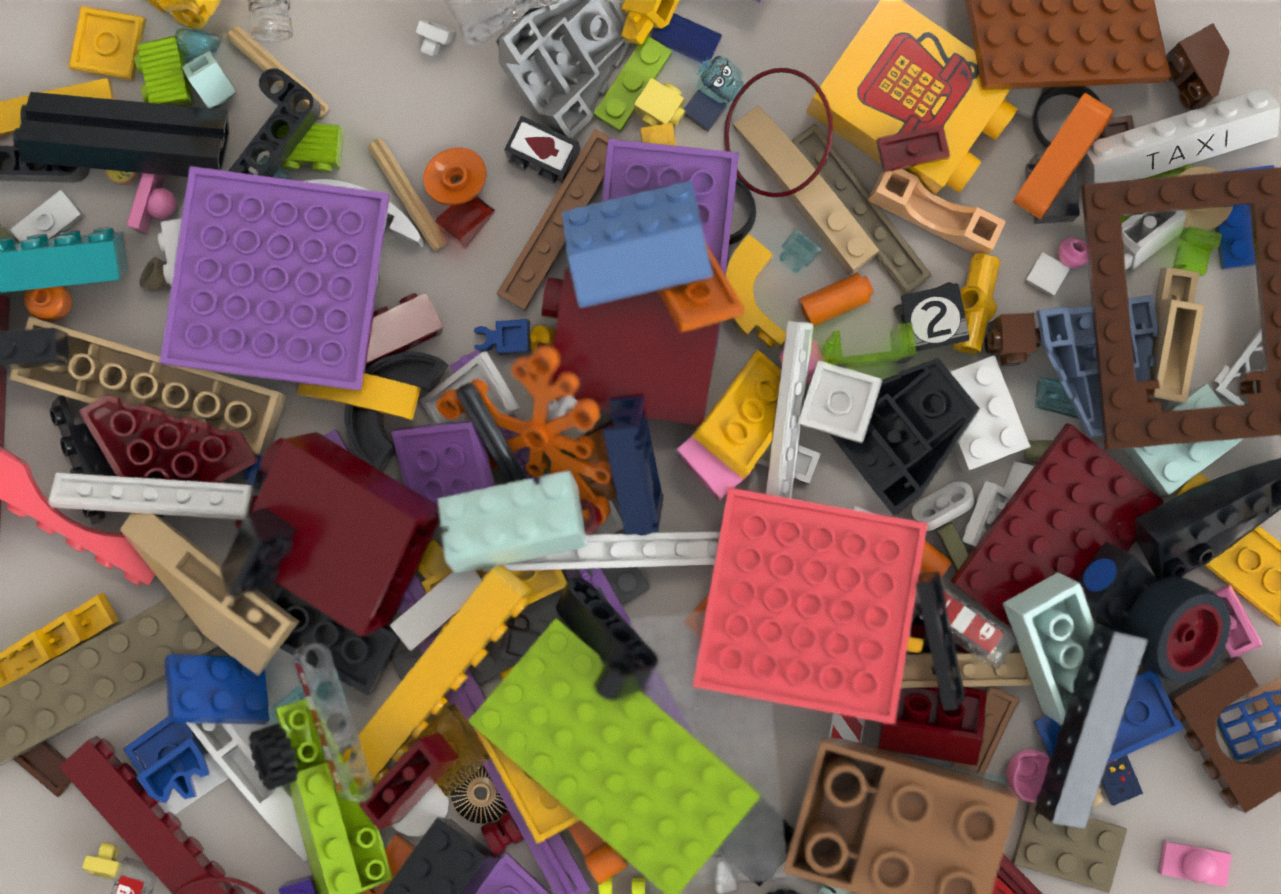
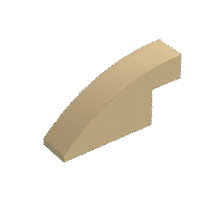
[1151,267,1205,403]

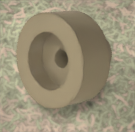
[140,257,171,292]

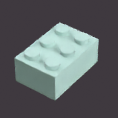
[1123,384,1245,496]

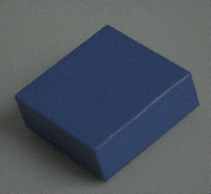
[684,85,727,132]

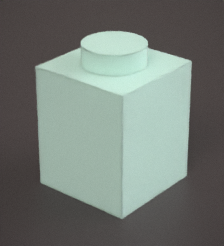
[182,50,236,109]

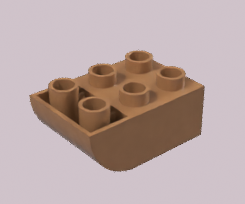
[783,738,1019,894]

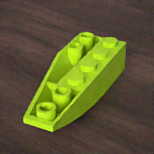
[275,698,393,894]

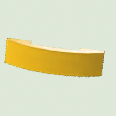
[296,373,421,420]

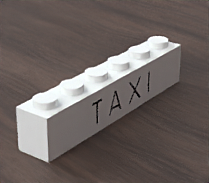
[1082,88,1281,184]

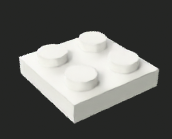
[798,361,882,443]

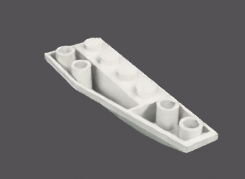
[187,706,308,861]

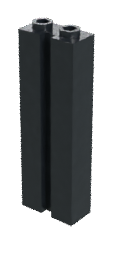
[13,92,230,177]

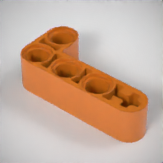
[1013,93,1114,220]
[567,820,629,885]

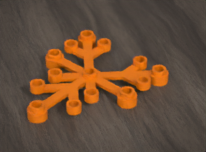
[436,346,613,526]

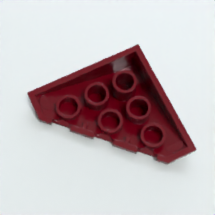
[79,394,259,518]

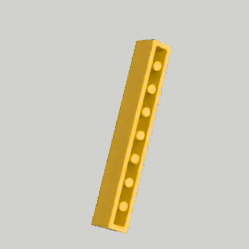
[341,565,531,792]

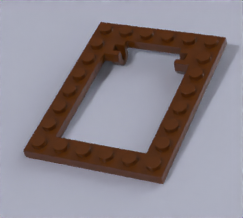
[1081,167,1281,450]

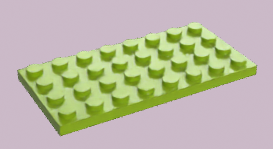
[468,618,762,894]

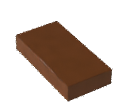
[13,742,72,797]

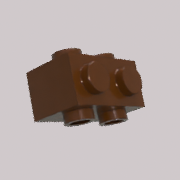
[985,313,1041,366]

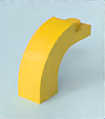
[726,234,786,349]

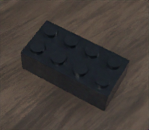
[269,583,401,695]
[383,817,500,894]

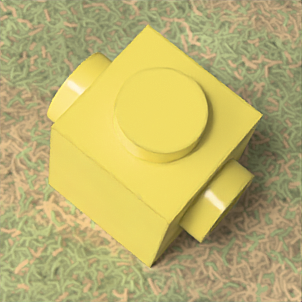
[634,78,685,127]

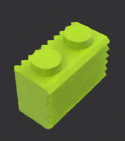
[134,36,194,106]
[277,123,343,173]

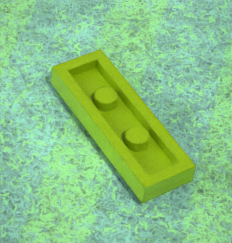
[593,36,672,133]

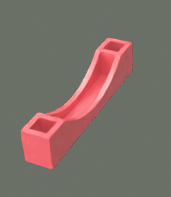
[0,447,156,586]

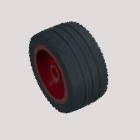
[1125,576,1231,683]

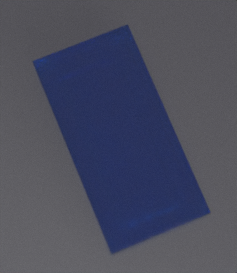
[651,13,722,66]

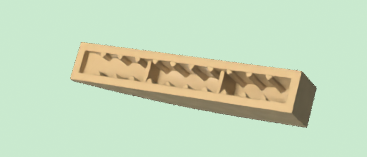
[733,105,879,276]

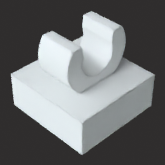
[415,19,457,56]

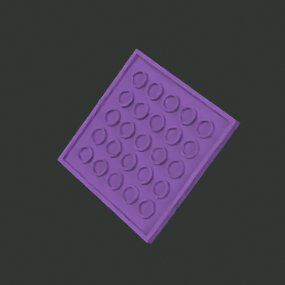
[160,166,390,391]

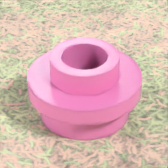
[1058,238,1088,269]

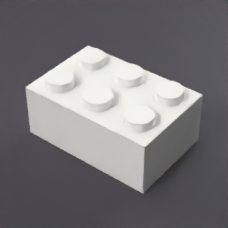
[951,355,1031,472]

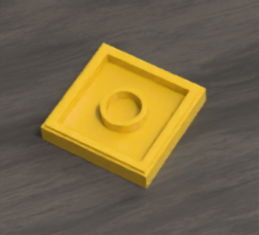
[68,6,146,81]

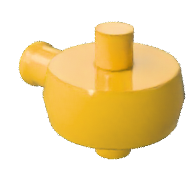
[530,325,556,352]

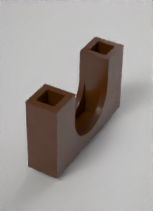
[1168,656,1281,813]

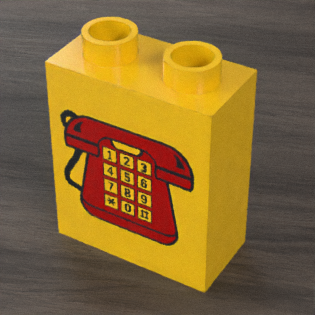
[806,0,1018,195]

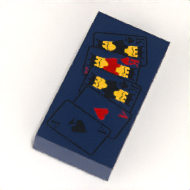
[1101,755,1143,806]

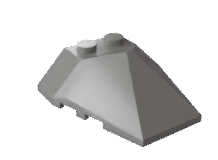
[499,0,631,139]

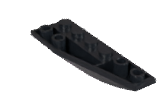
[1135,458,1281,580]

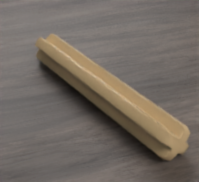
[227,26,330,120]
[368,138,447,252]

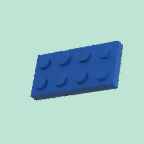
[1033,670,1184,763]

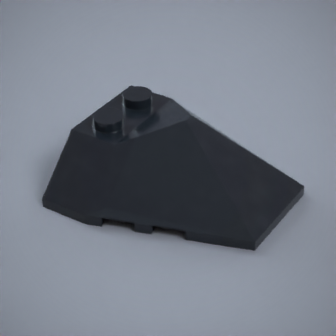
[830,358,980,517]

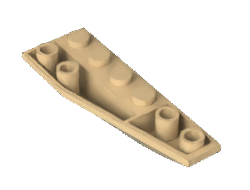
[120,513,299,675]

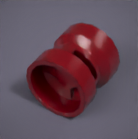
[481,810,524,856]

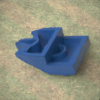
[123,717,210,804]

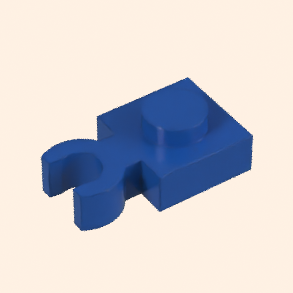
[474,319,531,355]

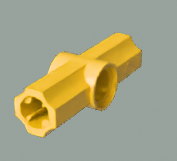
[952,253,1001,354]

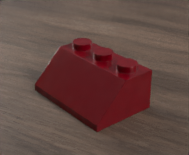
[878,687,987,766]

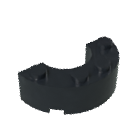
[344,352,449,472]

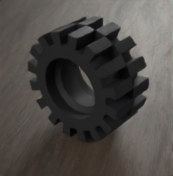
[249,724,298,790]

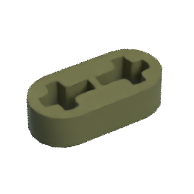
[936,522,969,572]

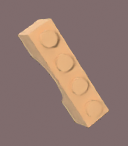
[867,169,1006,254]

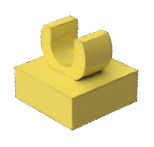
[82,842,125,881]

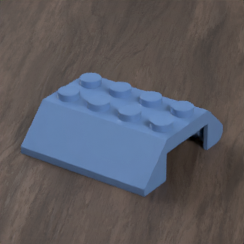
[562,181,713,308]

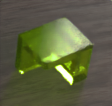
[1173,226,1222,276]

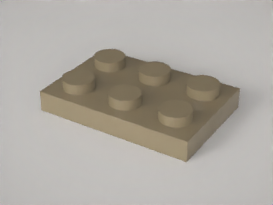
[1012,801,1127,893]

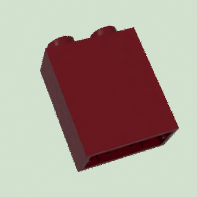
[532,265,720,426]
[235,432,441,637]

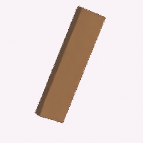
[950,686,1019,778]

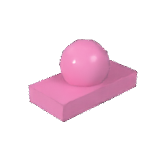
[127,173,177,235]
[1158,840,1232,887]

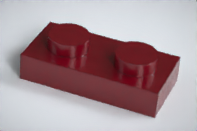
[876,124,950,173]

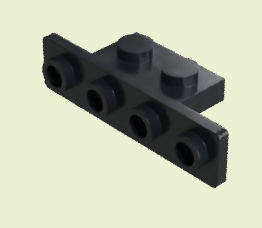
[50,396,116,525]

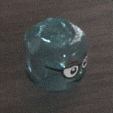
[696,55,744,104]

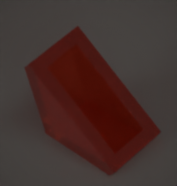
[435,196,495,250]

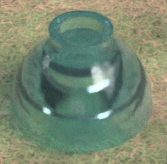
[176,28,221,63]

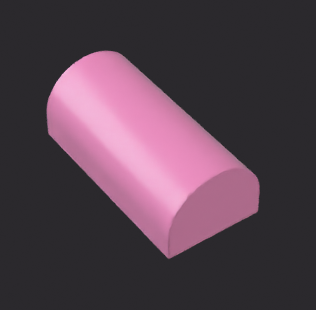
[1213,584,1263,658]

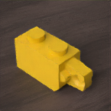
[621,0,680,45]

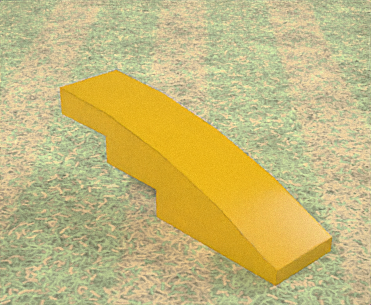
[0,593,120,688]

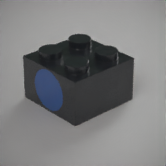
[1076,541,1158,629]

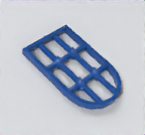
[1217,689,1281,760]

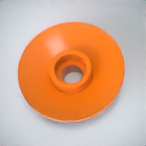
[423,147,487,205]

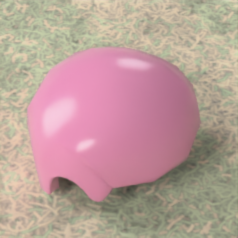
[1005,748,1051,802]

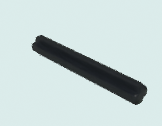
[456,382,528,484]

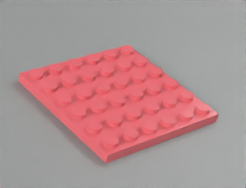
[693,487,928,724]

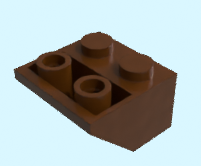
[1166,23,1230,111]

